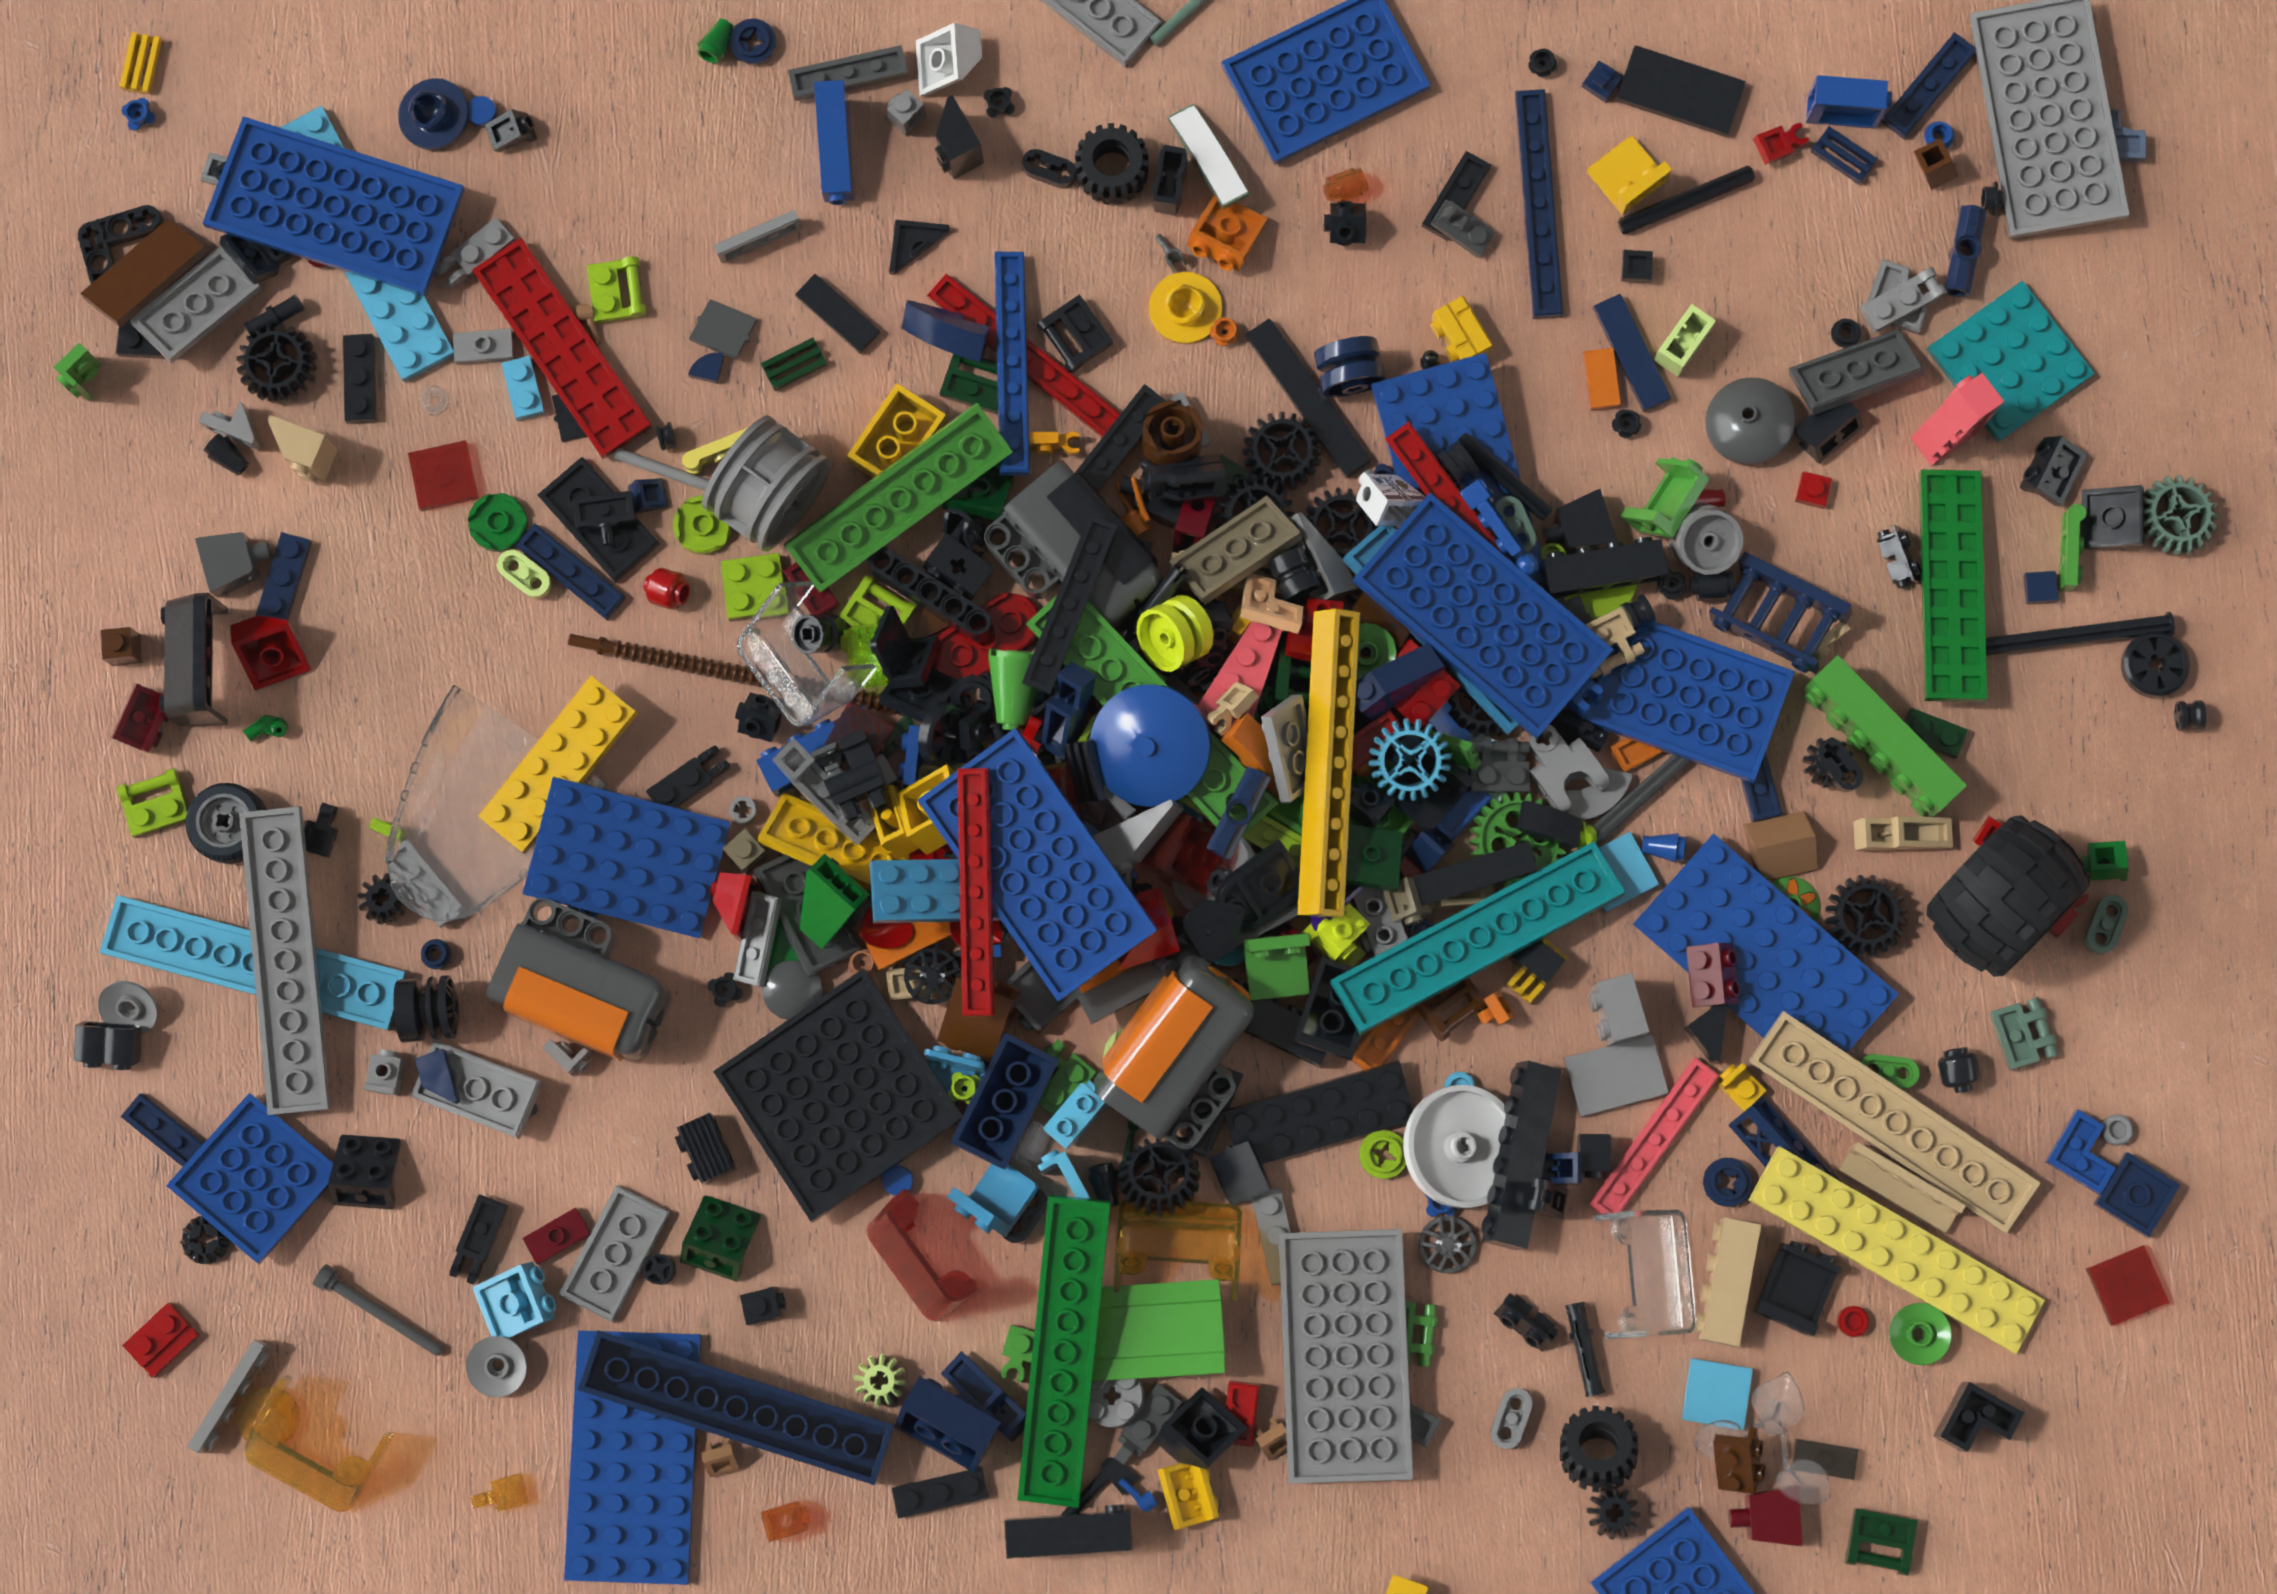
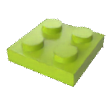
[720,553,788,621]

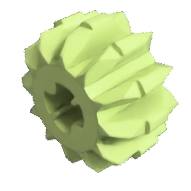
[854,1354,907,1407]

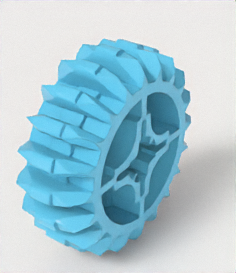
[1369,718,1451,801]

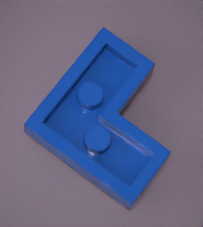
[2045,1110,2116,1195]

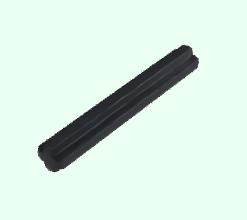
[1457,433,1553,521]

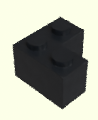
[1933,1382,2024,1452]

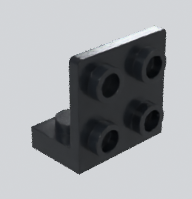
[328,1134,401,1210]

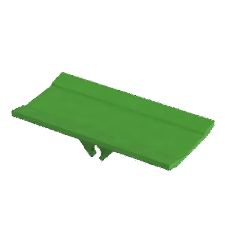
[1037,1279,1226,1381]

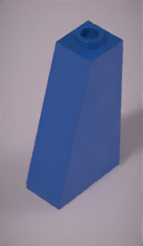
[814,80,854,205]

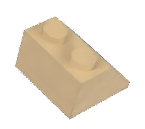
[268,415,338,483]

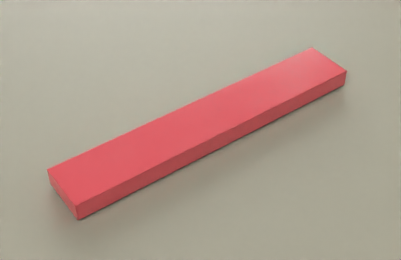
[1588,1057,1720,1223]

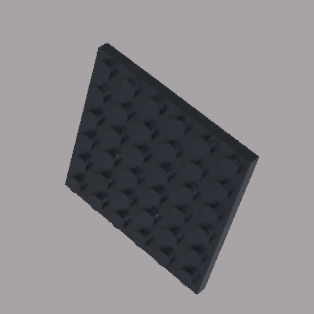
[713,968,963,1223]

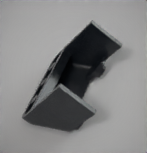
[160,592,228,726]

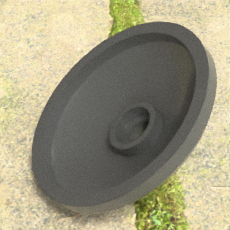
[1705,377,1796,465]

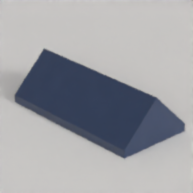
[950,1032,1059,1170]

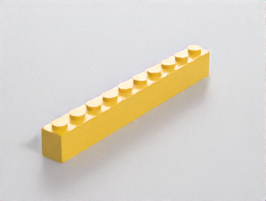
[1297,609,1360,917]

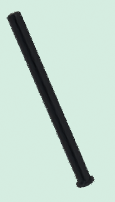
[1986,612,2175,656]

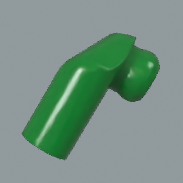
[243,715,288,742]

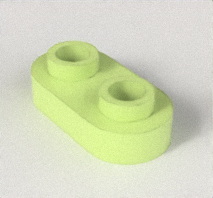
[497,550,552,599]

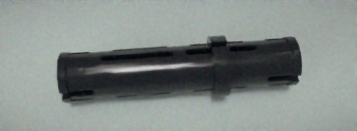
[1123,563,1191,641]
[1565,1302,1605,1397]

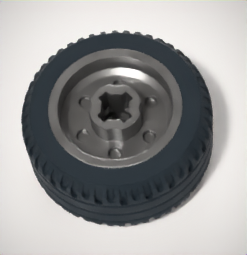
[185,783,267,864]

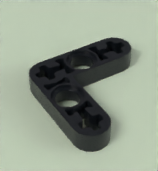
[78,205,164,284]

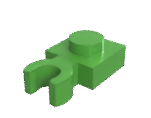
[1001,1325,1034,1383]

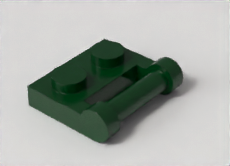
[939,354,998,414]
[1845,1508,1918,1576]

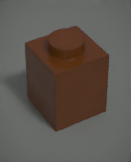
[1914,138,1958,190]
[100,627,142,666]

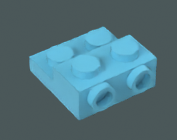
[472,1262,556,1339]

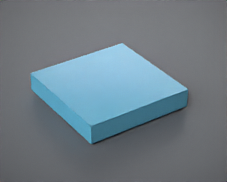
[1598,832,1659,913]
[1681,1358,1753,1430]

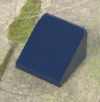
[628,478,668,514]

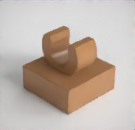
[1255,1418,1287,1461]
[701,1437,740,1478]

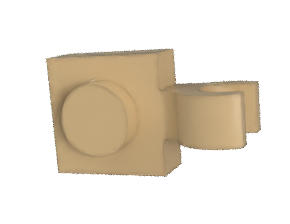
[1206,681,1259,736]

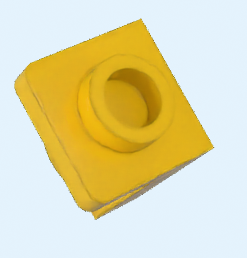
[1718,1062,1767,1112]

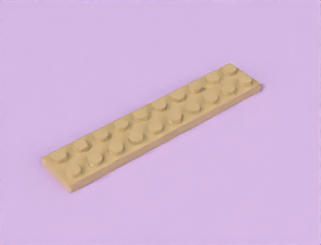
[1748,1011,2040,1233]

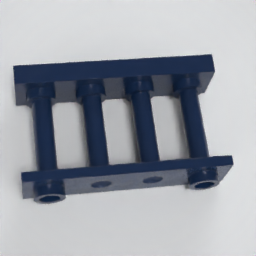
[1709,551,1852,674]

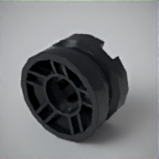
[1436,441,1480,489]

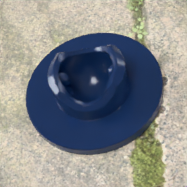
[398,78,469,150]

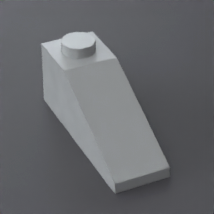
[1289,512,1357,601]
[1094,799,1184,875]

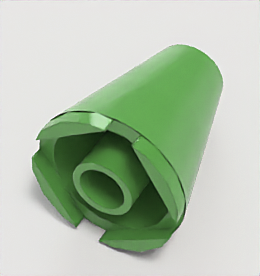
[988,649,1038,731]

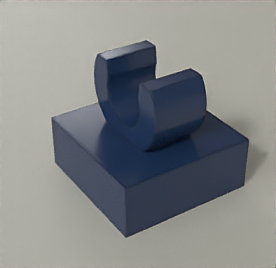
[1582,60,1623,103]

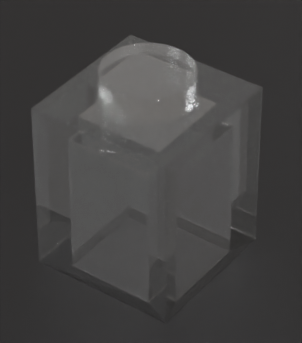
[1014,1119,1052,1167]

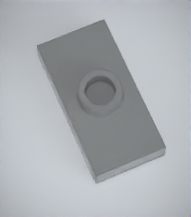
[453,329,515,364]

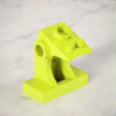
[1302,903,1371,967]

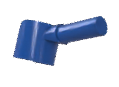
[1118,1477,1158,1512]

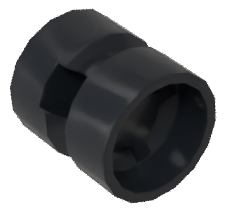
[1268,547,1321,602]
[792,614,848,654]

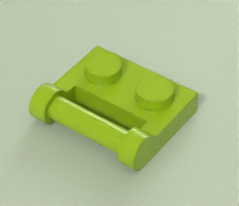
[587,256,647,324]
[839,575,918,639]
[116,768,189,838]

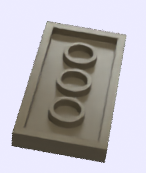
[1169,496,1303,605]

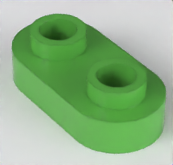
[1859,1054,1920,1089]

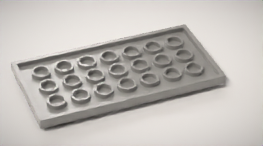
[1969,0,2130,239]
[1279,1229,1413,1484]

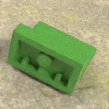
[1243,933,1310,1000]

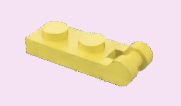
[682,427,749,475]

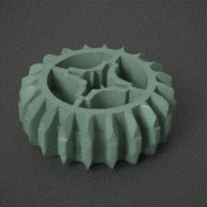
[2144,475,2220,556]

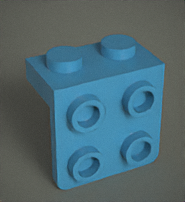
[924,1045,987,1102]
[947,1164,1038,1238]

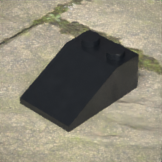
[1293,957,1360,1061]

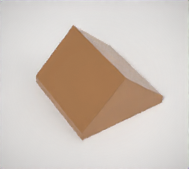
[1744,811,1818,881]

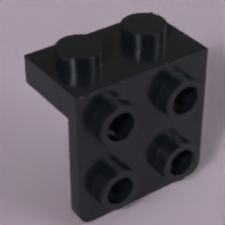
[870,606,941,689]
[1385,747,1475,832]

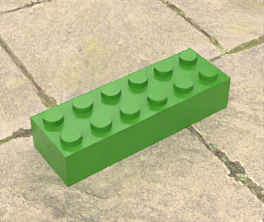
[1802,655,1967,817]

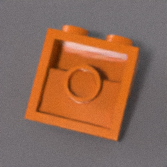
[1187,195,1268,272]

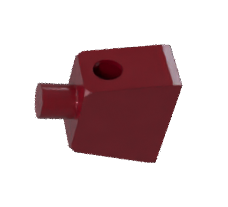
[1173,497,1216,553]
[1728,1485,1803,1546]

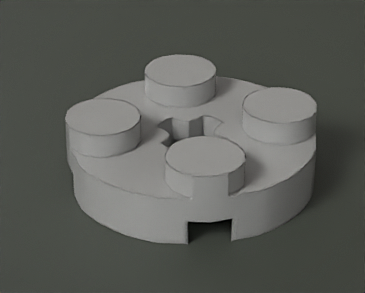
[1089,1378,1145,1428]

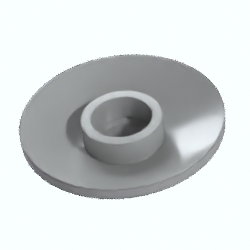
[98,981,158,1035]
[466,1336,527,1397]

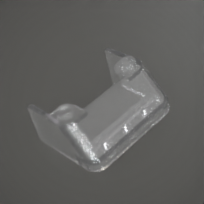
[737,581,876,727]
[1594,1210,1696,1339]

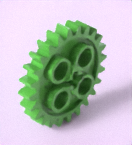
[1468,792,1566,888]

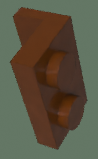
[1713,1427,1766,1494]

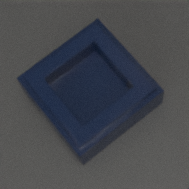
[2024,571,2058,604]

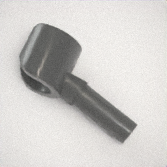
[1155,234,1187,272]

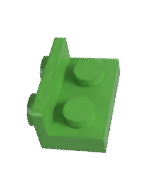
[53,343,102,401]

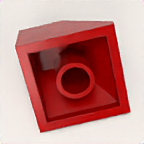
[230,615,311,690]
[710,872,758,941]

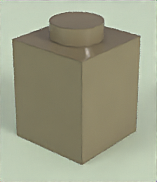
[722,829,769,875]

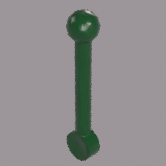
[1117,1120,1140,1178]

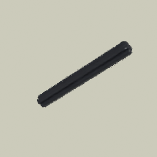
[1618,165,1755,234]

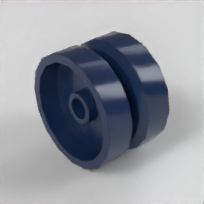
[1314,336,1386,397]

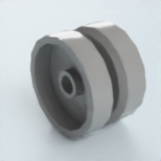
[1669,503,1743,575]

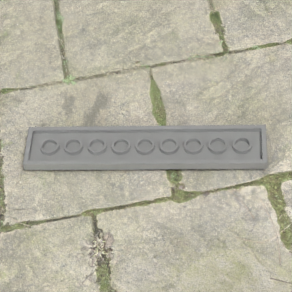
[239,806,331,1115]

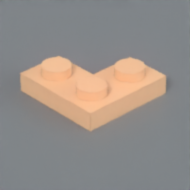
[1240,573,1303,634]

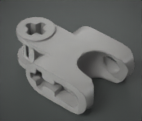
[1529,725,1610,813]

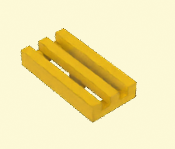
[119,32,162,94]
[1506,938,1569,1004]

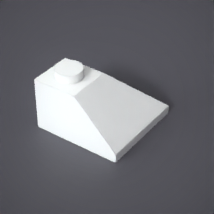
[916,23,982,97]

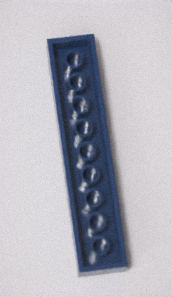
[577,1330,894,1485]

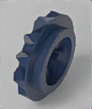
[729,19,776,65]
[1702,1158,1752,1207]

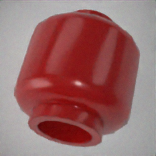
[643,567,690,610]

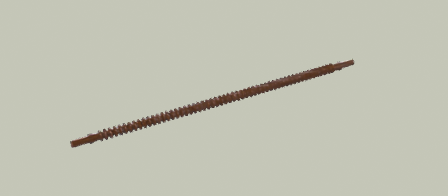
[568,634,1081,742]

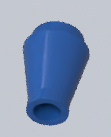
[1642,833,1687,863]

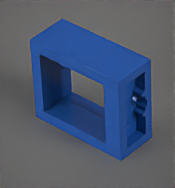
[1806,75,1892,129]

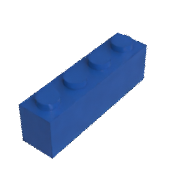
[756,705,881,797]

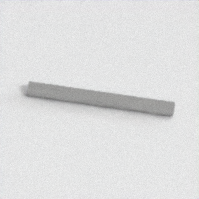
[614,448,710,491]

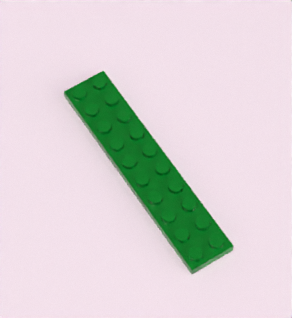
[1017,1194,1111,1508]

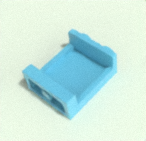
[1044,1080,1109,1149]
[1038,1150,1090,1199]

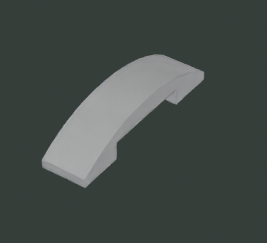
[772,738,876,845]

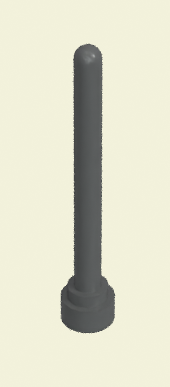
[312,1264,444,1356]

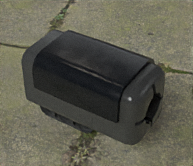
[984,460,1162,632]

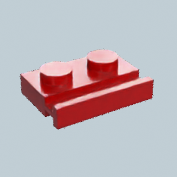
[122,1303,200,1378]

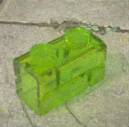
[841,623,889,689]

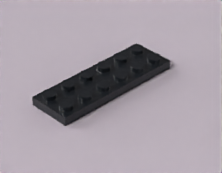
[1223,1060,1413,1164]

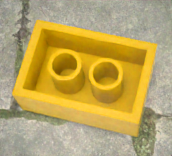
[847,383,948,479]

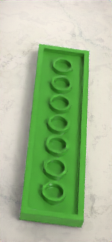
[784,403,1013,592]

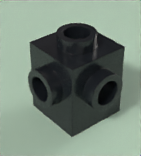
[1324,201,1366,246]
[735,692,784,742]

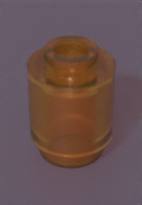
[1323,168,1368,203]

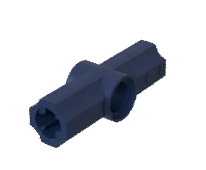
[1944,205,1987,297]
[1206,766,1271,861]

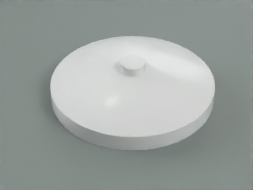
[1403,1085,1506,1208]

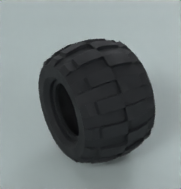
[1926,815,2090,977]

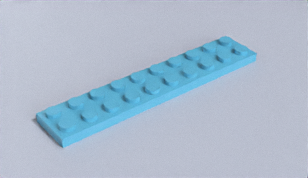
[280,106,454,383]
[99,895,407,1031]

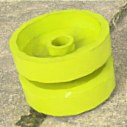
[1137,595,1214,672]

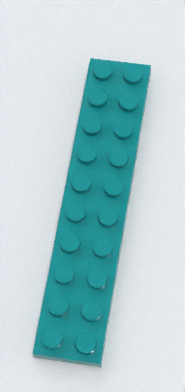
[1330,842,1625,1035]

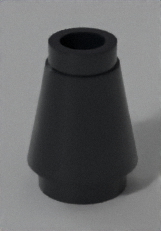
[204,433,249,476]
[1088,1162,1119,1207]

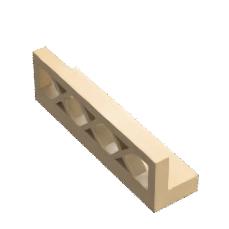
[1837,1142,1966,1234]

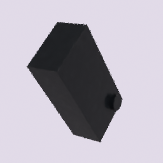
[1004,1504,1133,1559]

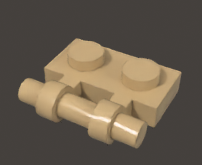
[1585,607,1645,679]

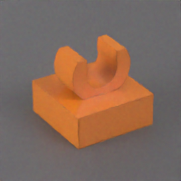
[1477,991,1516,1025]

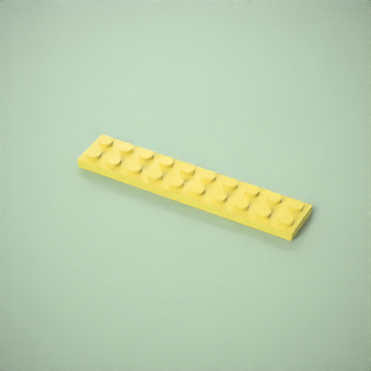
[1748,1147,2045,1354]

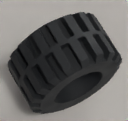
[1075,123,1149,205]
[1560,1405,1639,1493]

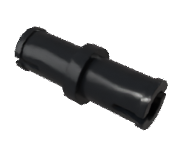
[244,294,305,339]

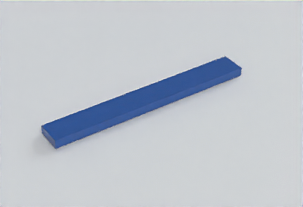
[994,251,1030,476]

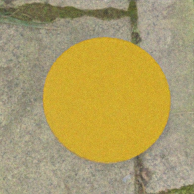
[1149,272,1222,344]

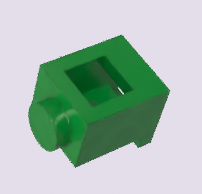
[2082,841,2129,881]

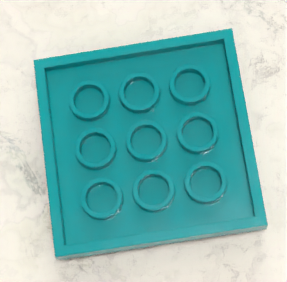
[1926,280,2095,443]

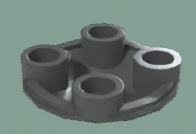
[762,960,823,1020]

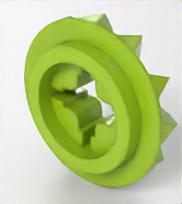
[1359,1130,1406,1179]

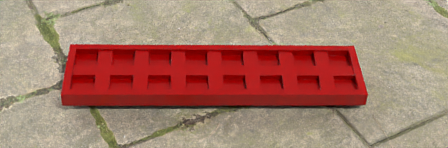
[472,238,652,459]

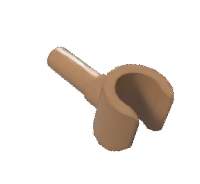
[576,304,601,345]

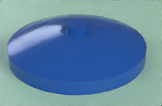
[1090,684,1212,807]

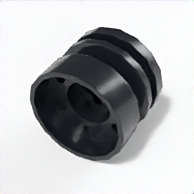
[393,975,459,1043]

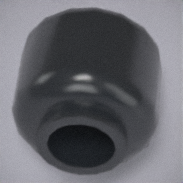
[1938,1047,1981,1093]

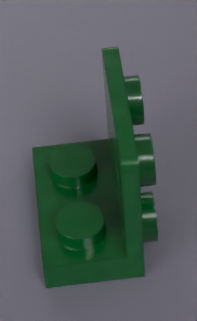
[680,1195,761,1282]

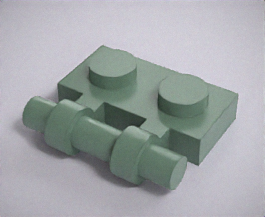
[1989,997,2059,1070]

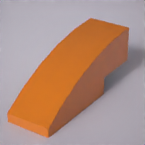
[1221,713,1280,800]

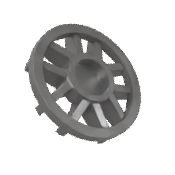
[1419,1216,1476,1273]

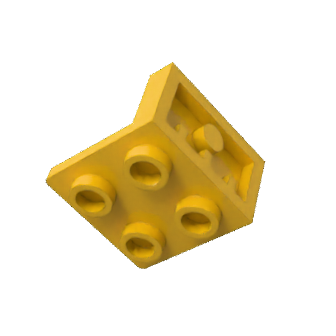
[1587,136,1672,215]

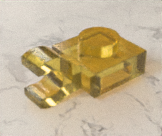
[470,1473,529,1512]

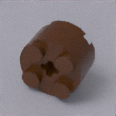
[1142,400,1203,465]

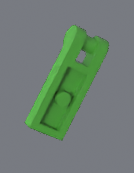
[2059,504,2086,592]

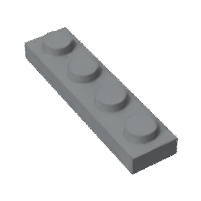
[187,1339,271,1453]

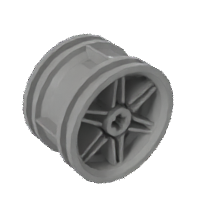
[702,415,831,552]

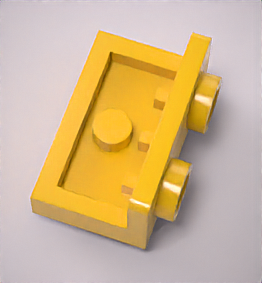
[1157,1463,1219,1530]

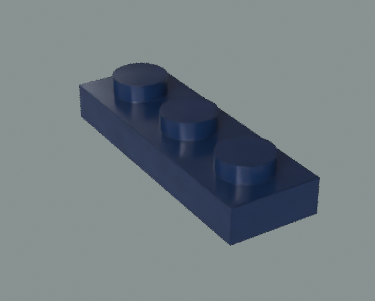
[255,532,312,620]

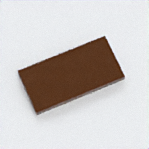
[80,219,208,328]

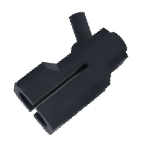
[1140,454,1226,501]

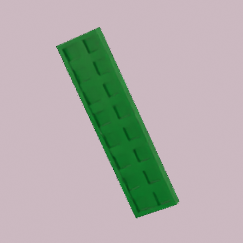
[1919,469,1987,703]

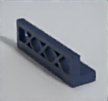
[1728,1094,1843,1183]

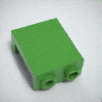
[1620,457,1710,538]

